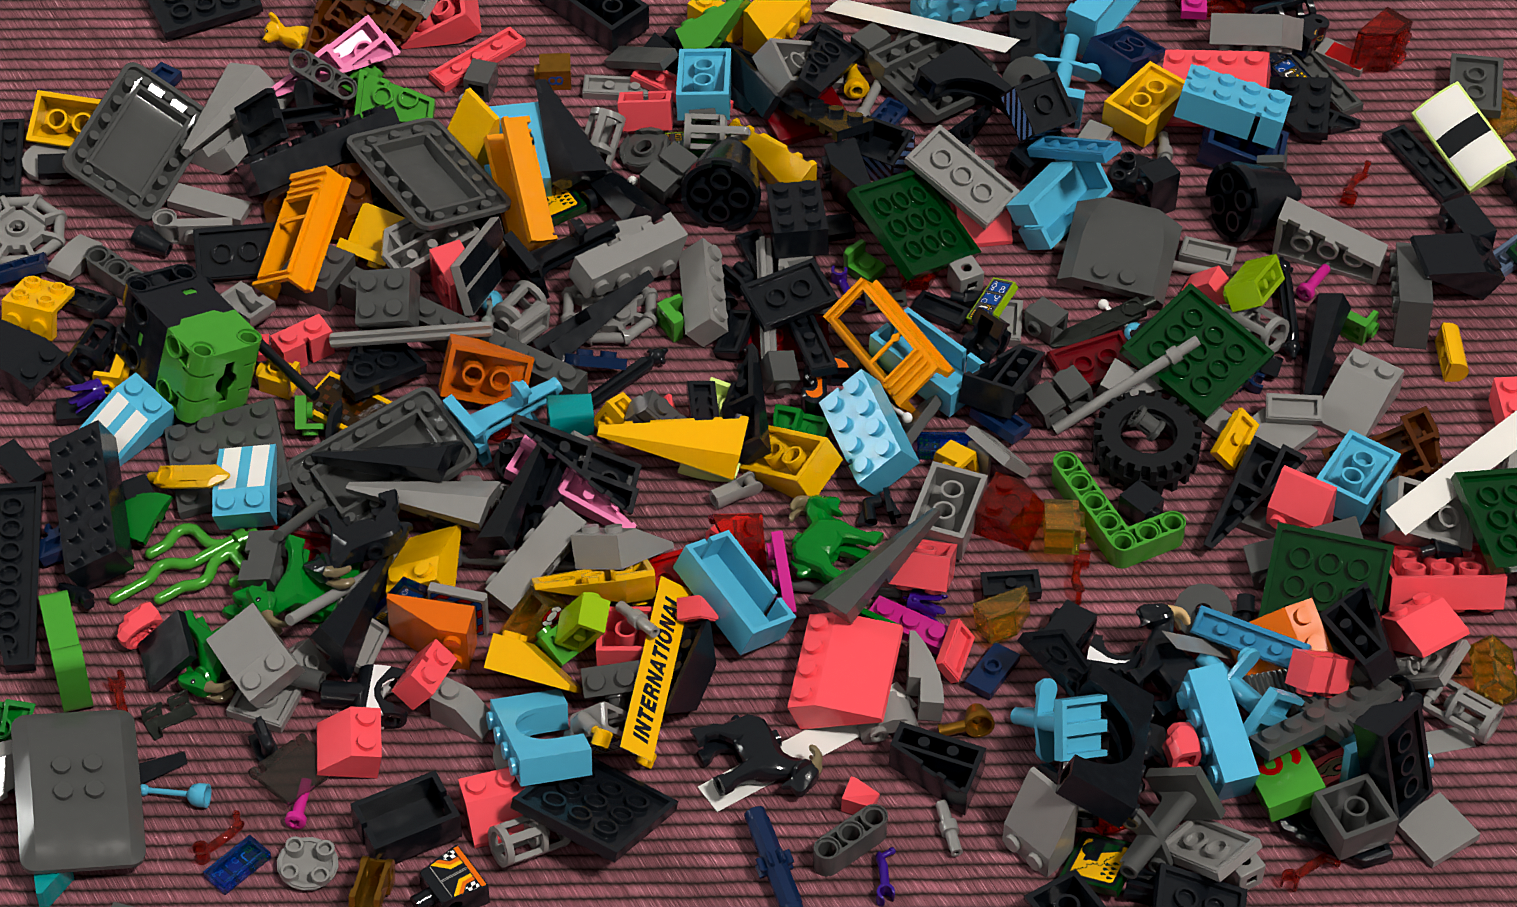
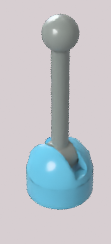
[481,290,503,322]

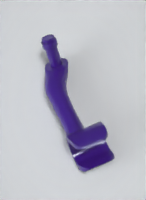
[831,265,865,307]
[875,847,896,907]

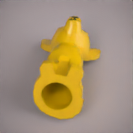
[263,12,309,59]

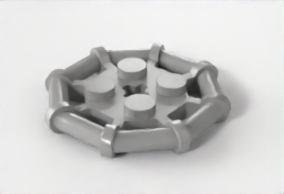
[0,194,67,264]
[560,284,658,346]

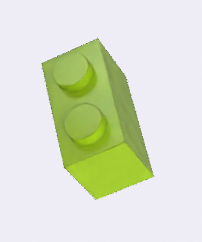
[554,592,611,653]

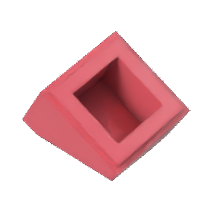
[677,595,718,623]
[841,776,880,815]

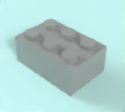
[1209,13,1304,55]
[908,461,988,560]

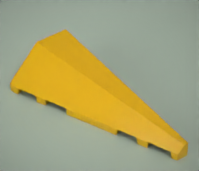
[729,118,817,184]
[597,416,749,480]

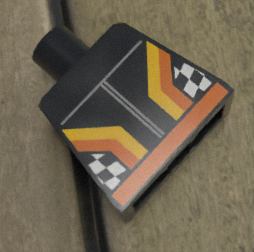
[410,844,490,907]

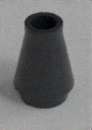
[130,225,173,257]

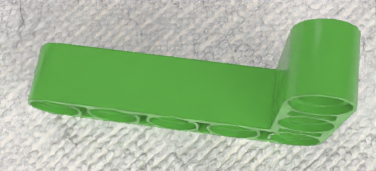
[1051,451,1186,569]
[38,590,94,713]

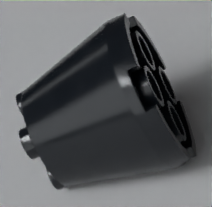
[681,137,761,231]
[1205,161,1302,242]

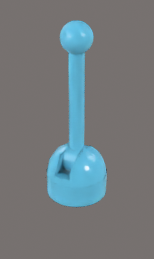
[141,783,212,808]

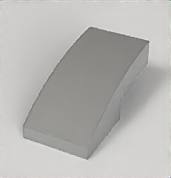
[47,234,103,281]

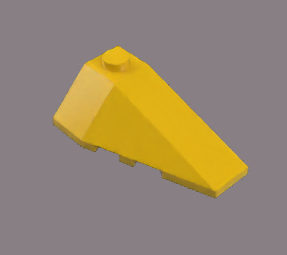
[532,559,656,606]

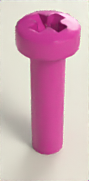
[1296,264,1331,301]
[285,779,312,829]

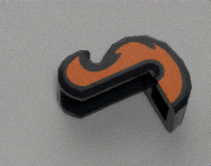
[801,356,854,416]

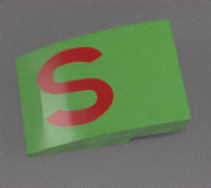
[1253,745,1326,822]

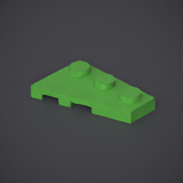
[354,69,436,123]

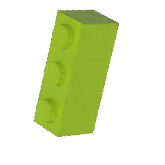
[1223,254,1285,313]

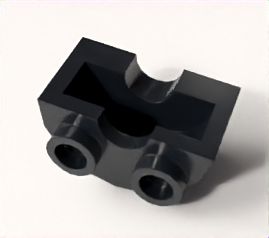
[961,307,1012,364]

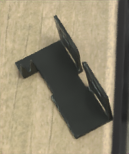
[860,287,908,311]
[141,689,197,741]

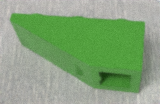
[675,0,751,49]

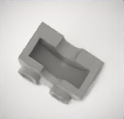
[220,281,276,328]
[856,691,919,744]

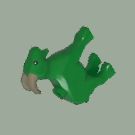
[789,495,884,585]
[246,534,364,635]
[178,586,249,703]

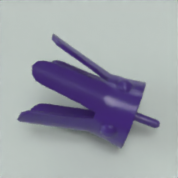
[65,378,109,414]
[903,589,948,621]

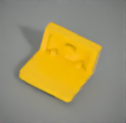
[336,203,405,270]
[2,276,75,341]

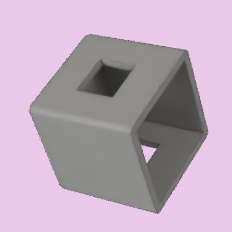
[947,255,984,293]
[1225,853,1266,890]

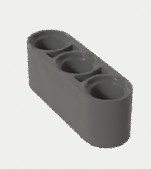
[288,49,358,105]
[85,245,144,300]
[813,804,888,877]

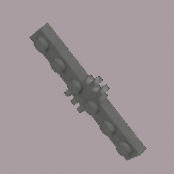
[1248,679,1402,761]

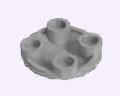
[277,836,339,891]

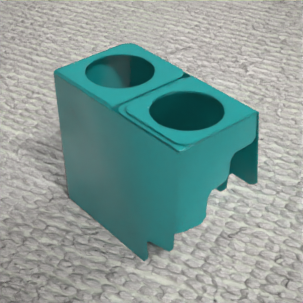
[546,393,594,436]

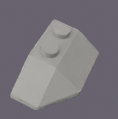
[381,218,480,277]

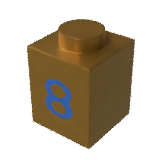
[534,53,571,90]

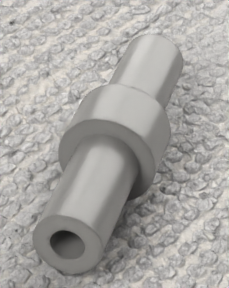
[1157,131,1173,161]
[615,601,660,638]
[935,800,963,857]

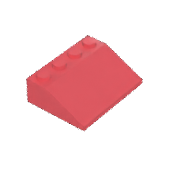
[400,0,482,49]
[1163,49,1271,127]
[1383,543,1508,613]
[787,612,904,730]

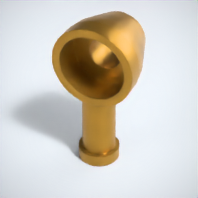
[937,703,995,738]

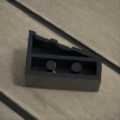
[959,344,1045,420]
[1319,581,1400,687]
[889,721,986,815]

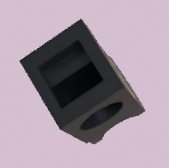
[1292,14,1330,58]

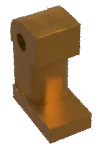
[348,856,395,907]

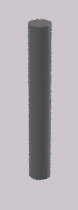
[274,497,327,541]

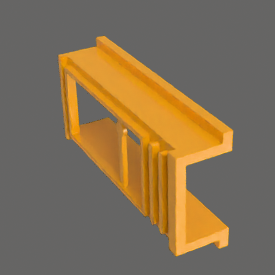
[484,116,558,251]
[252,165,351,300]
[823,277,955,414]

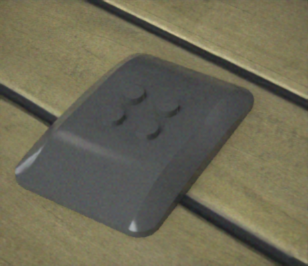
[62,62,204,222]
[346,118,511,230]
[287,387,477,538]
[11,710,146,874]

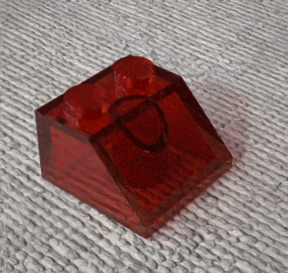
[1349,7,1413,72]
[974,472,1048,552]

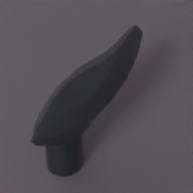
[322,399,343,439]

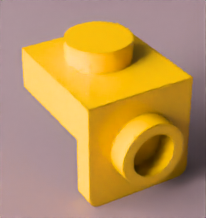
[92,353,133,394]

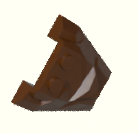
[304,0,424,76]
[262,159,373,240]
[1322,406,1443,522]

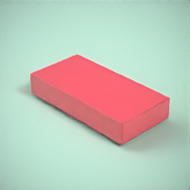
[936,619,975,684]

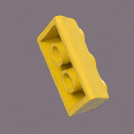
[743,0,812,54]
[26,90,102,148]

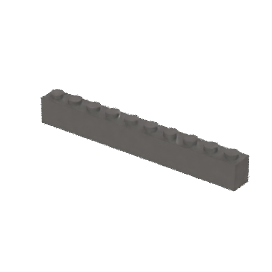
[340,266,588,395]

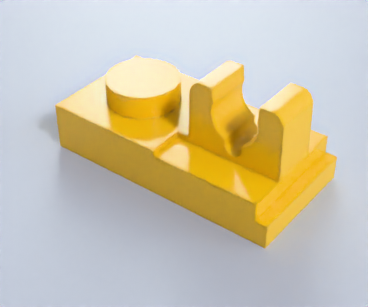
[1210,408,1259,470]

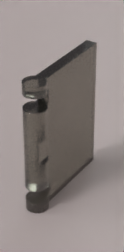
[248,733,331,807]

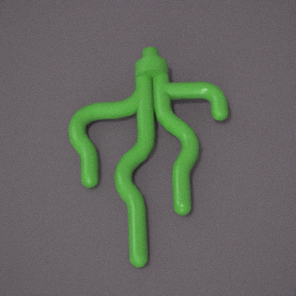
[109,523,257,605]

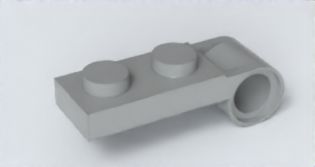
[152,208,233,245]

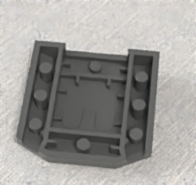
[866,32,998,123]
[1056,197,1182,310]

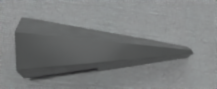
[808,508,941,624]

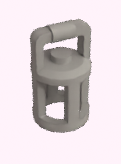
[584,107,626,167]
[683,113,751,151]
[491,280,547,336]
[1219,304,1290,352]
[1422,679,1505,744]
[488,816,571,867]

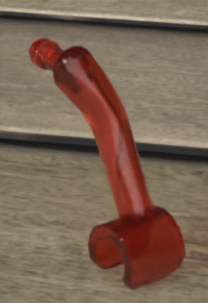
[1339,160,1371,207]
[1071,549,1091,605]
[107,670,128,712]
[193,810,245,865]
[1280,853,1341,892]

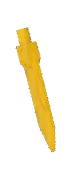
[147,464,230,489]

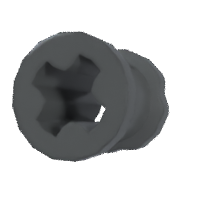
[1128,405,1166,442]

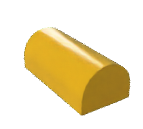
[1435,322,1469,382]

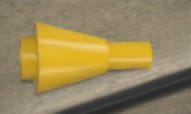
[844,63,870,99]

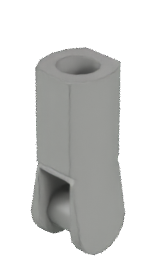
[709,471,763,510]

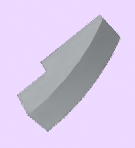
[906,630,944,721]

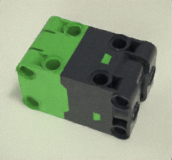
[113,263,262,423]

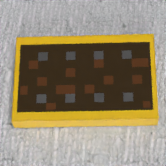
[308,371,392,433]

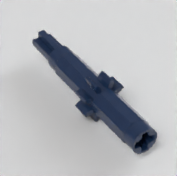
[744,806,804,907]

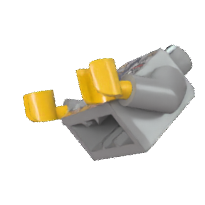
[563,701,657,769]

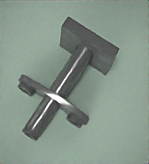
[1119,766,1226,879]

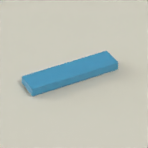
[1027,135,1123,163]
[1190,605,1312,670]

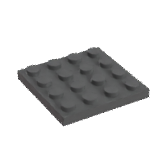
[164,398,292,520]

